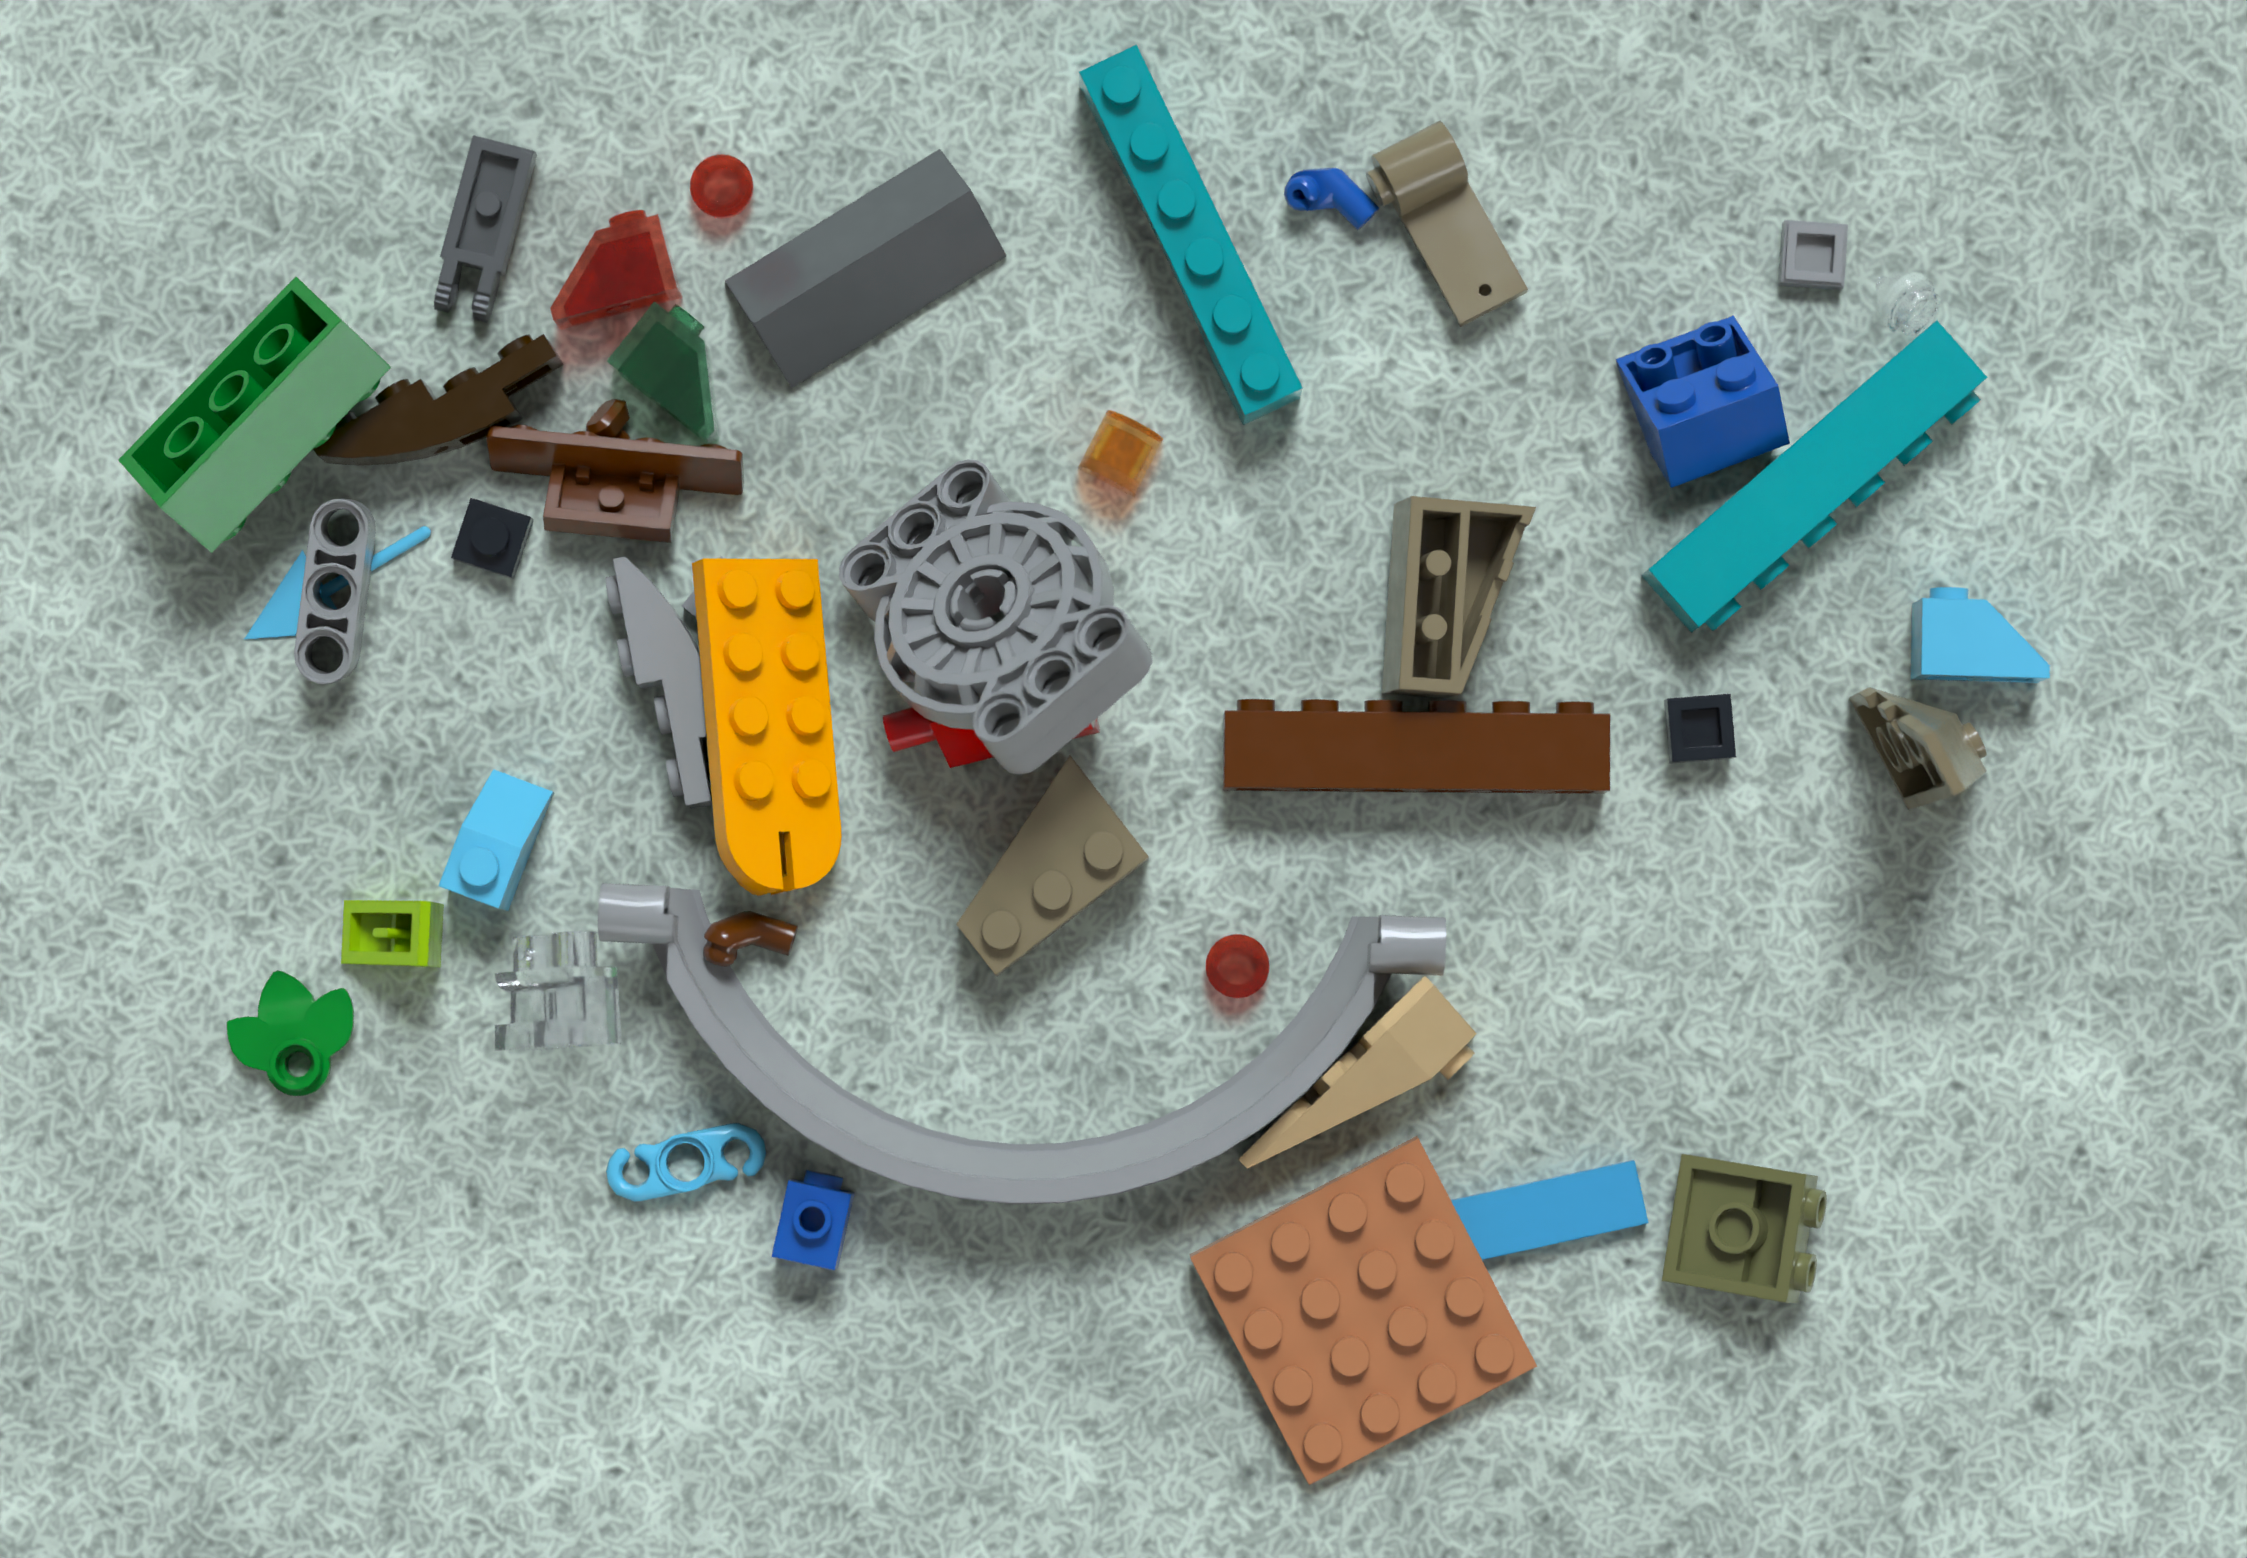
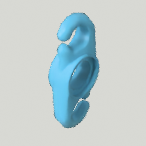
[606,1123,766,1202]

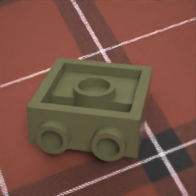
[1662,1154,1827,1303]

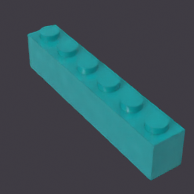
[1641,320,1988,633]

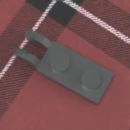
[434,135,537,323]

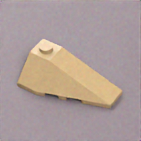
[1238,976,1477,1169]

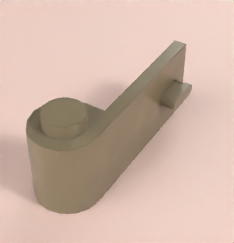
[1366,121,1528,327]

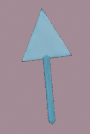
[244,526,431,640]

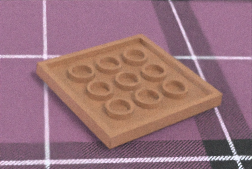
[1190,1136,1537,1485]

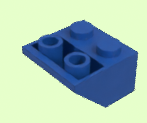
[1616,315,1790,488]

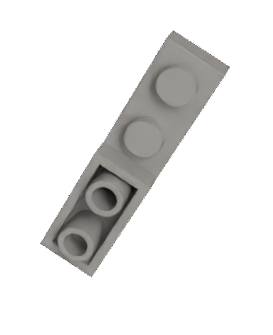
[605,557,712,809]

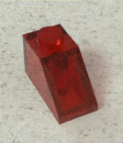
[550,210,683,330]

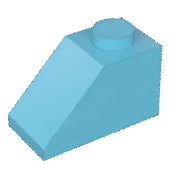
[1911,587,2050,683]
[438,769,554,911]

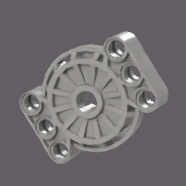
[839,459,1152,774]

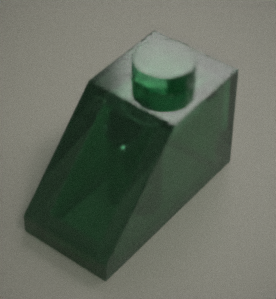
[607,302,720,444]

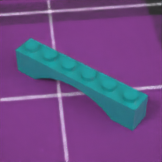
[1079,44,1303,425]

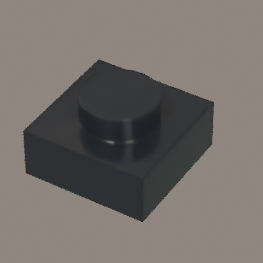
[451,498,534,579]
[1664,694,1736,764]

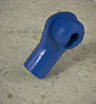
[1284,168,1380,230]

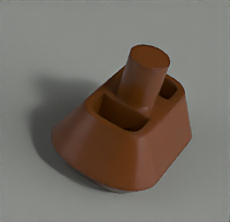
[586,399,631,439]

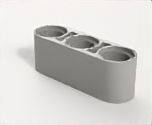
[294,499,376,684]

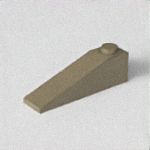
[1849,687,1987,810]

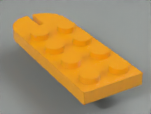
[692,558,842,896]

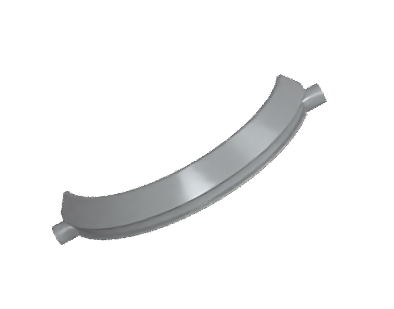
[598,883,1446,1204]

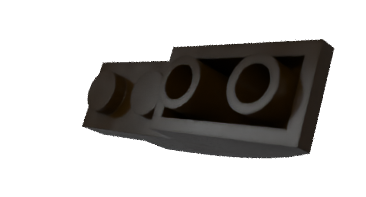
[313,334,564,466]

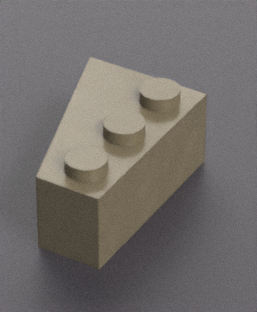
[1382,496,1536,699]
[956,755,1149,977]

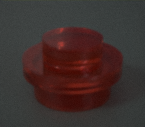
[690,154,754,219]
[1205,934,1269,998]

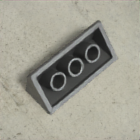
[725,149,1007,388]

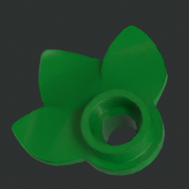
[227,970,354,1096]

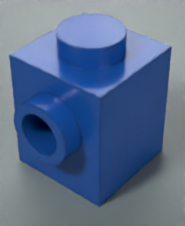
[771,1170,855,1270]

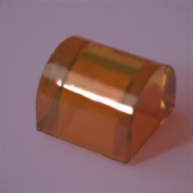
[1078,410,1163,497]

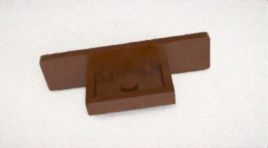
[487,425,744,543]

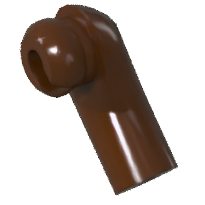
[703,911,798,967]

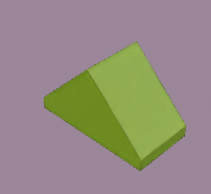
[341,900,444,968]

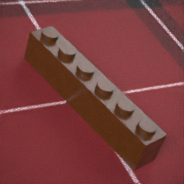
[1223,699,1610,794]

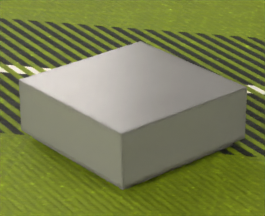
[1778,220,1848,290]

